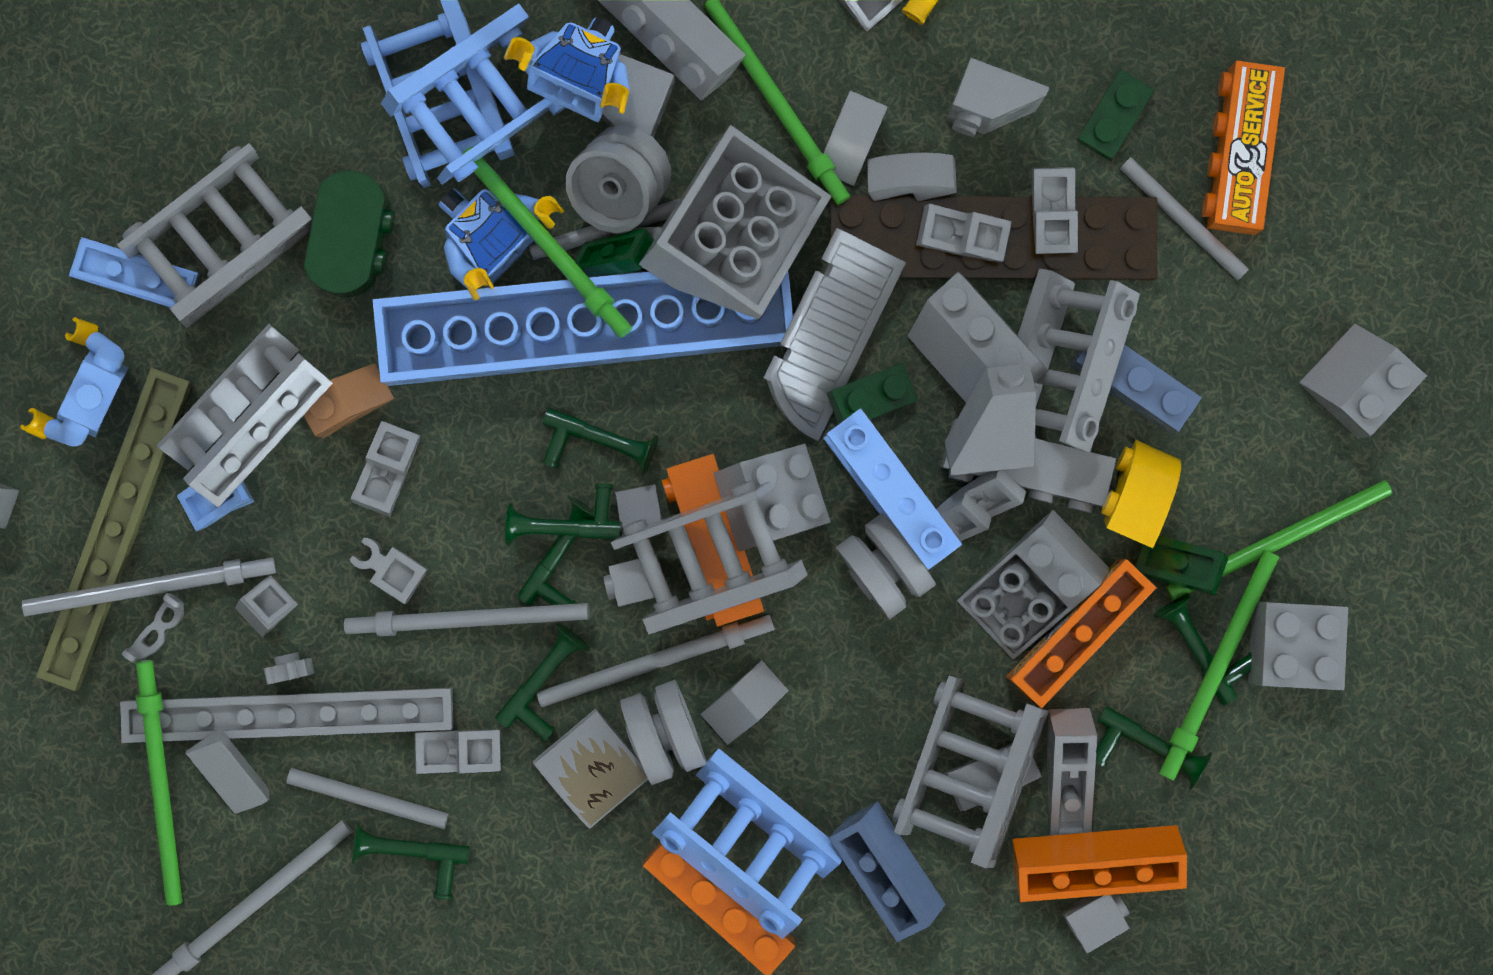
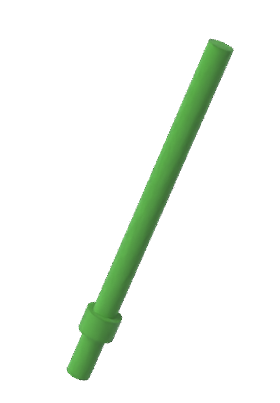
[704,0,851,206]
[463,147,632,338]
[1165,480,1392,601]
[1159,551,1279,781]
[136,660,183,906]

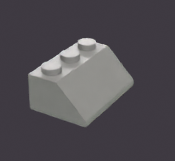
[908,272,1049,403]

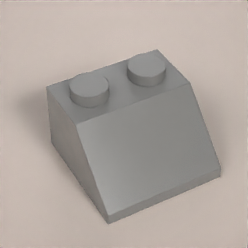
[946,58,1049,137]
[1299,324,1427,439]

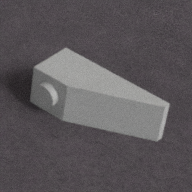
[1047,708,1097,836]

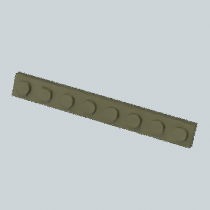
[36,368,193,691]

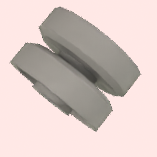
[566,125,671,233]
[835,513,936,620]
[620,680,707,785]

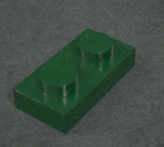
[1076,69,1155,161]
[575,228,654,278]
[826,363,918,424]
[1135,536,1228,596]

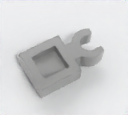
[350,538,429,604]
[263,652,315,685]

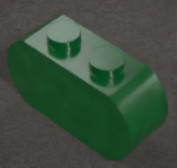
[304,171,395,297]

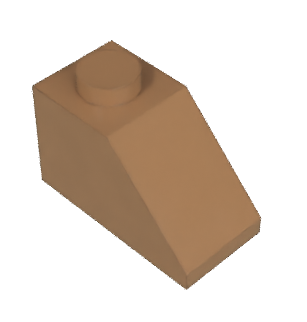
[304,363,395,438]

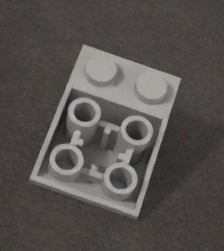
[957,510,1110,660]

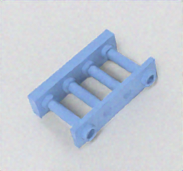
[361,0,515,188]
[381,4,566,185]
[823,408,962,570]
[652,748,842,939]

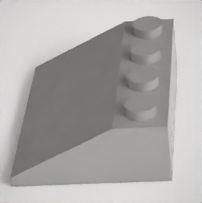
[639,125,831,319]

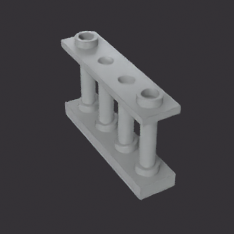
[117,143,313,328]
[1018,269,1140,453]
[157,324,332,508]
[611,480,807,635]
[893,676,1049,869]

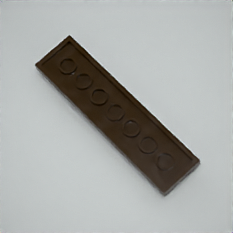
[830,196,1157,280]

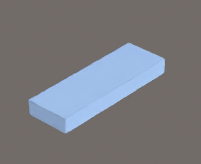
[69,237,201,308]

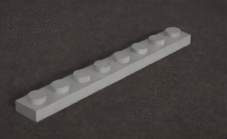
[120,688,454,743]

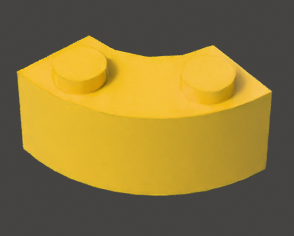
[1101,439,1181,548]

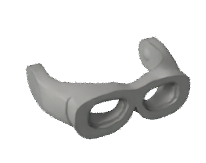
[122,593,184,664]

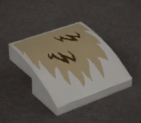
[533,708,648,829]

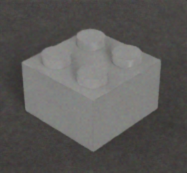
[714,444,830,552]
[1248,602,1348,690]

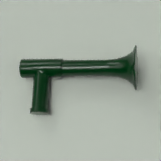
[541,408,659,476]
[504,483,623,546]
[517,496,594,606]
[1153,594,1252,705]
[495,623,590,742]
[1096,705,1212,790]
[352,821,470,900]

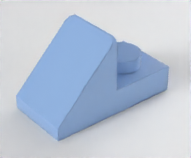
[177,481,254,532]

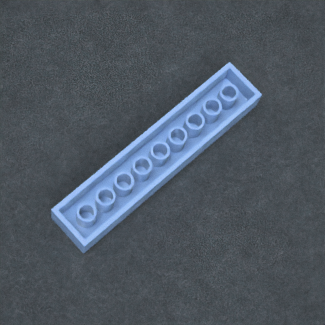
[373,272,793,386]

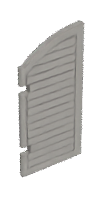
[764,228,906,441]

